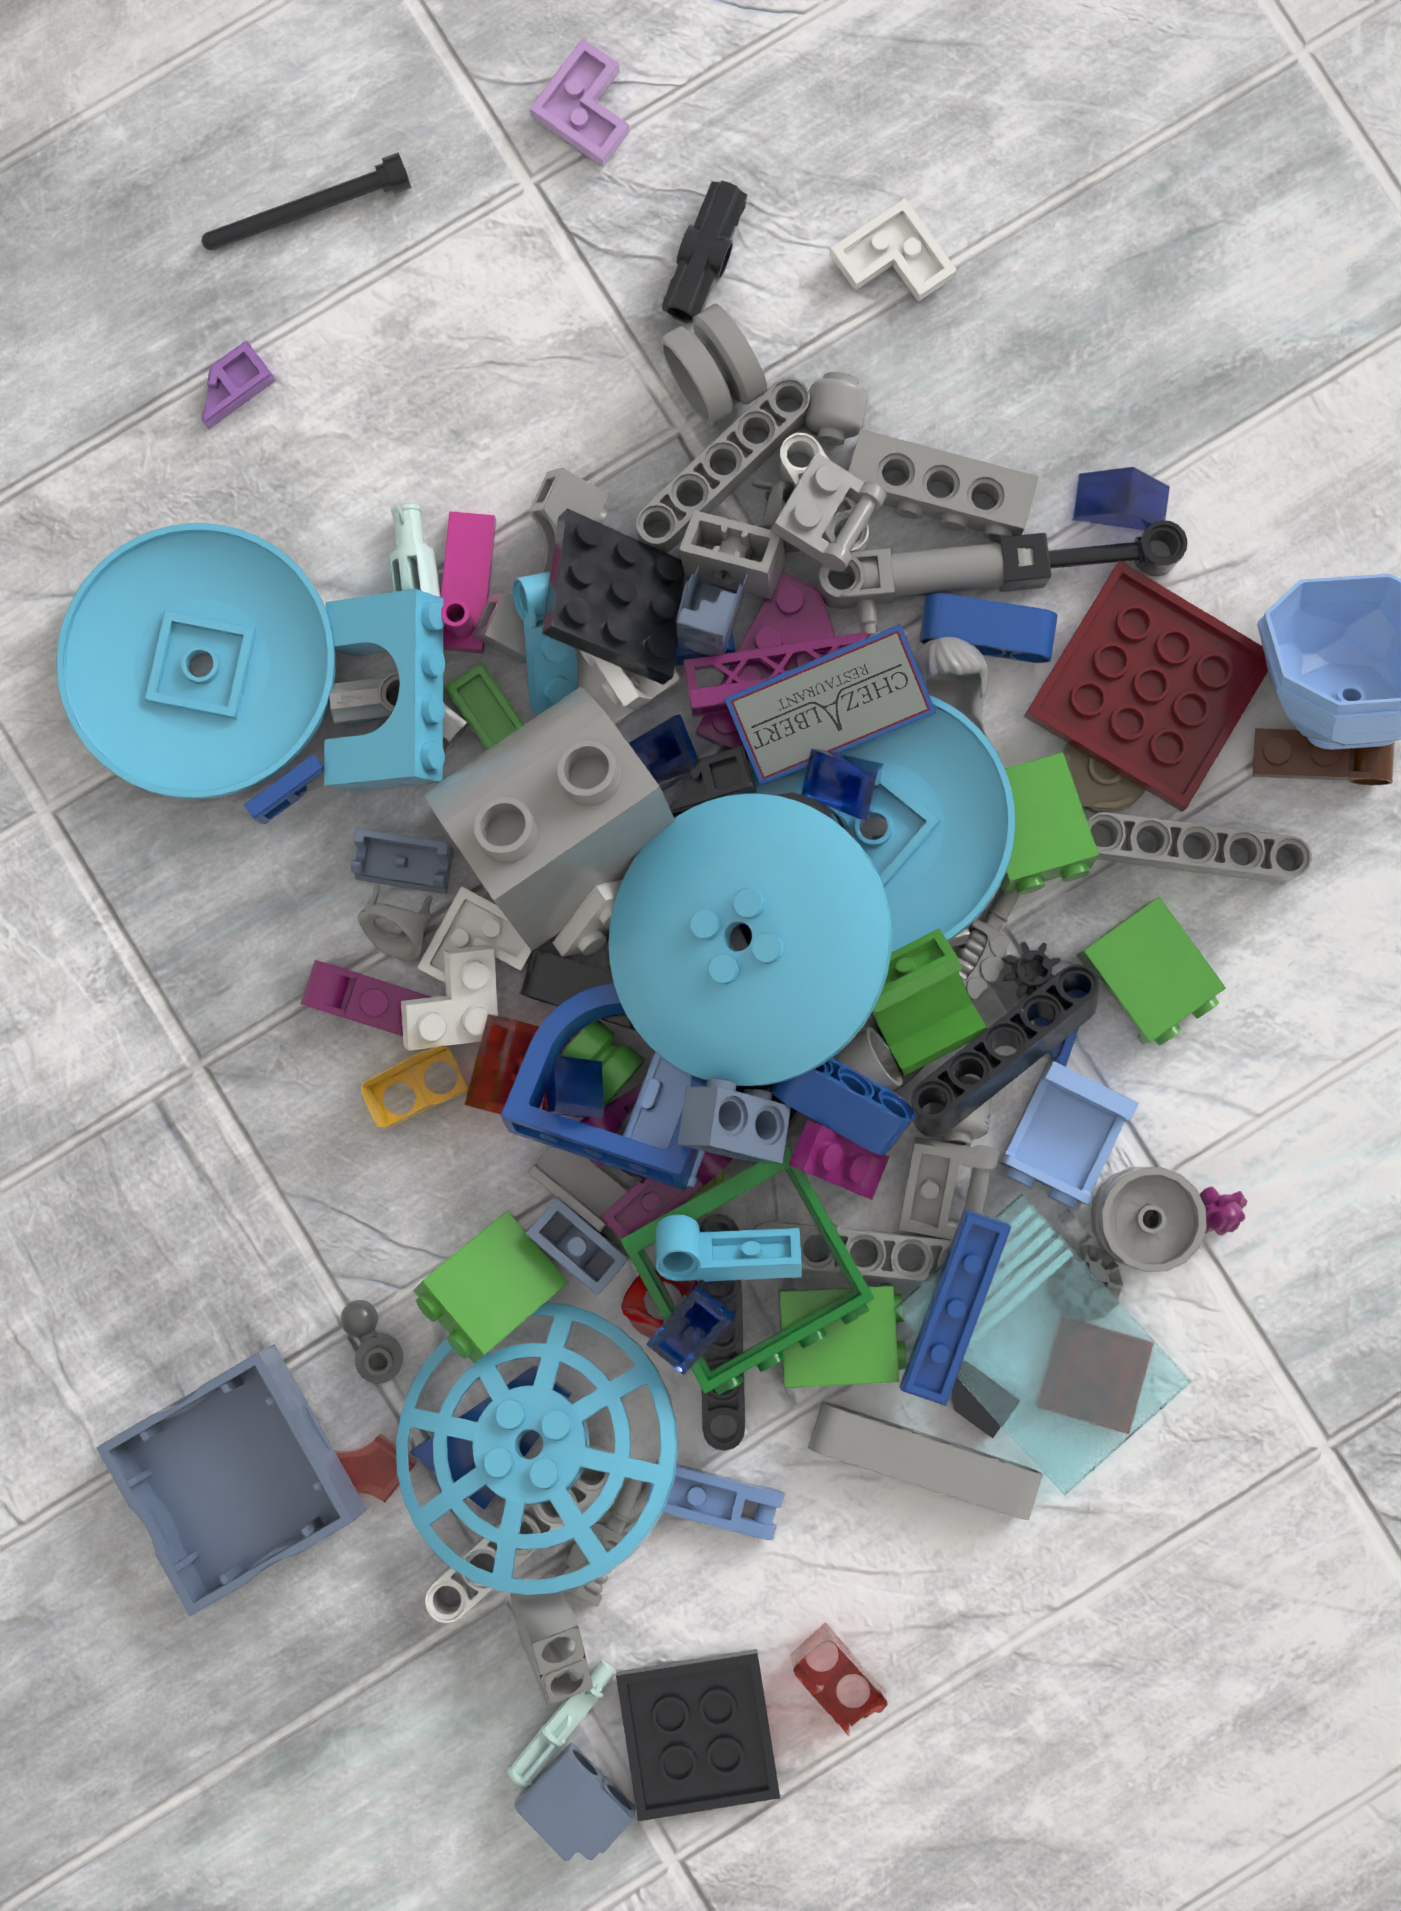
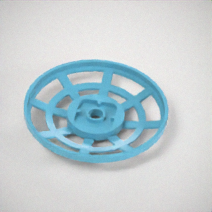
[396,1302,678,1595]

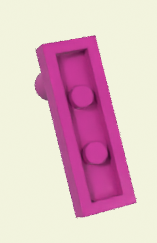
[441,511,496,654]

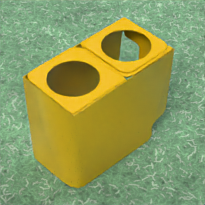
[361,1046,470,1129]

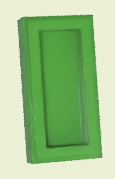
[444,662,524,750]

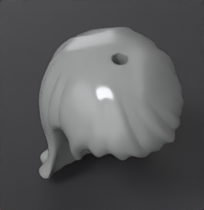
[914,637,989,736]

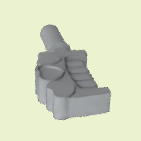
[958,890,1020,1000]
[564,1478,646,1606]

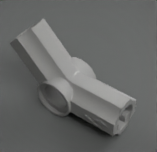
[329,672,468,754]

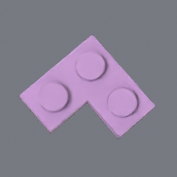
[529,38,630,167]

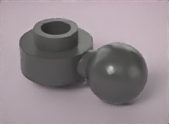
[340,1300,403,1384]

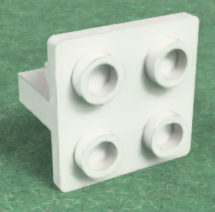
[576,649,681,725]

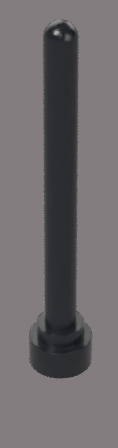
[201,152,412,250]

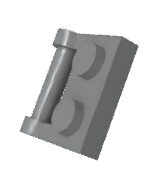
[770,452,887,572]
[899,1137,999,1240]

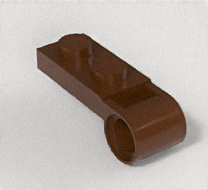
[1252,728,1395,786]

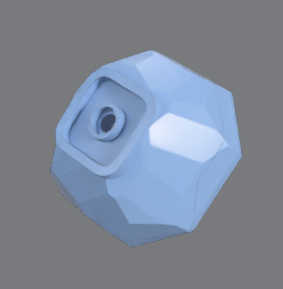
[1257,574,1401,750]

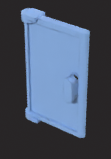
[623,1051,705,1188]

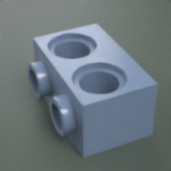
[677,1079,791,1164]

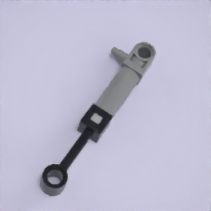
[817,520,1188,637]

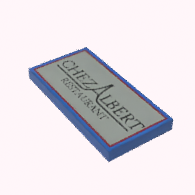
[724,624,936,786]

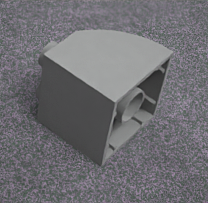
[423,687,675,951]

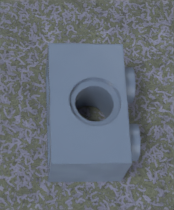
[525,1197,630,1296]

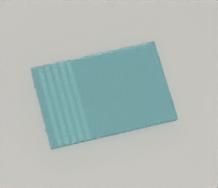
[894,1193,1192,1496]

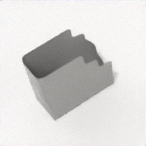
[510,1574,593,1705]

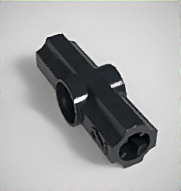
[662,180,748,324]

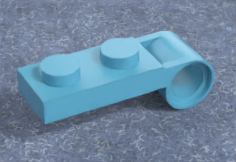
[512,571,578,715]
[656,1214,802,1282]

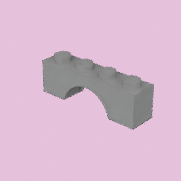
[471,467,609,661]

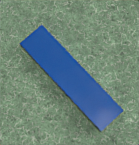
[899,1208,1011,1406]

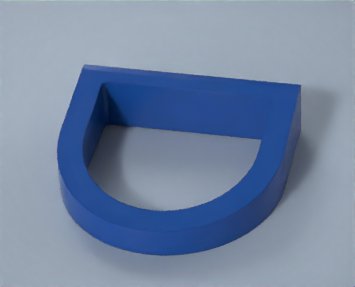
[501,983,707,1190]

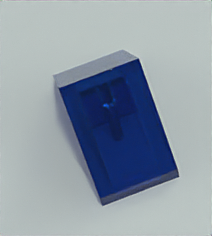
[1072,467,1170,531]
[629,714,698,784]
[801,748,884,820]
[542,1055,604,1118]
[646,1284,736,1375]

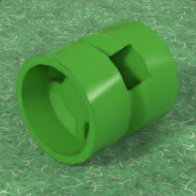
[556,1020,645,1106]

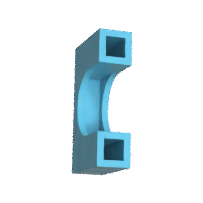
[324,589,445,792]

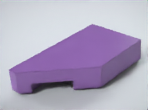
[201,340,276,429]

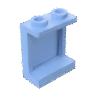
[999,1061,1139,1209]

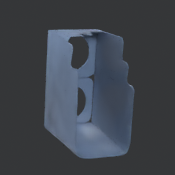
[676,565,747,656]
[515,1743,636,1861]

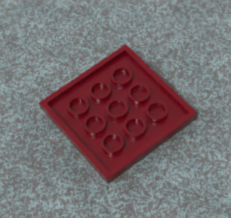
[1024,560,1268,812]

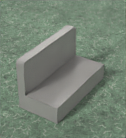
[527,1146,628,1232]

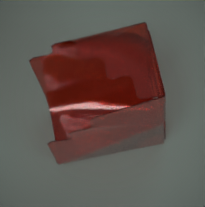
[790,1622,888,1737]

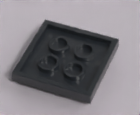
[542,508,684,685]
[616,1649,780,1821]

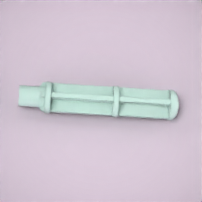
[507,1660,616,1788]

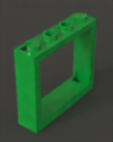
[620,1145,875,1395]

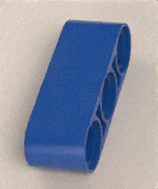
[919,593,1058,663]
[771,1058,915,1155]

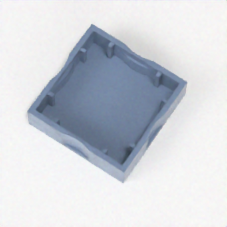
[96,1344,367,1616]

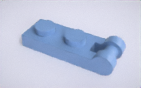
[645,1459,785,1540]

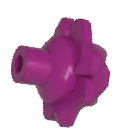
[1200,1186,1248,1236]

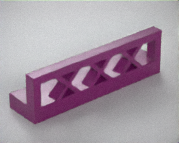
[684,632,868,717]

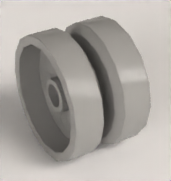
[659,304,767,426]
[1091,1167,1206,1272]

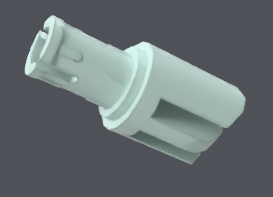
[389,504,440,597]

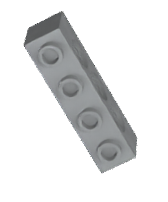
[848,429,1039,542]

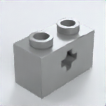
[679,510,786,599]

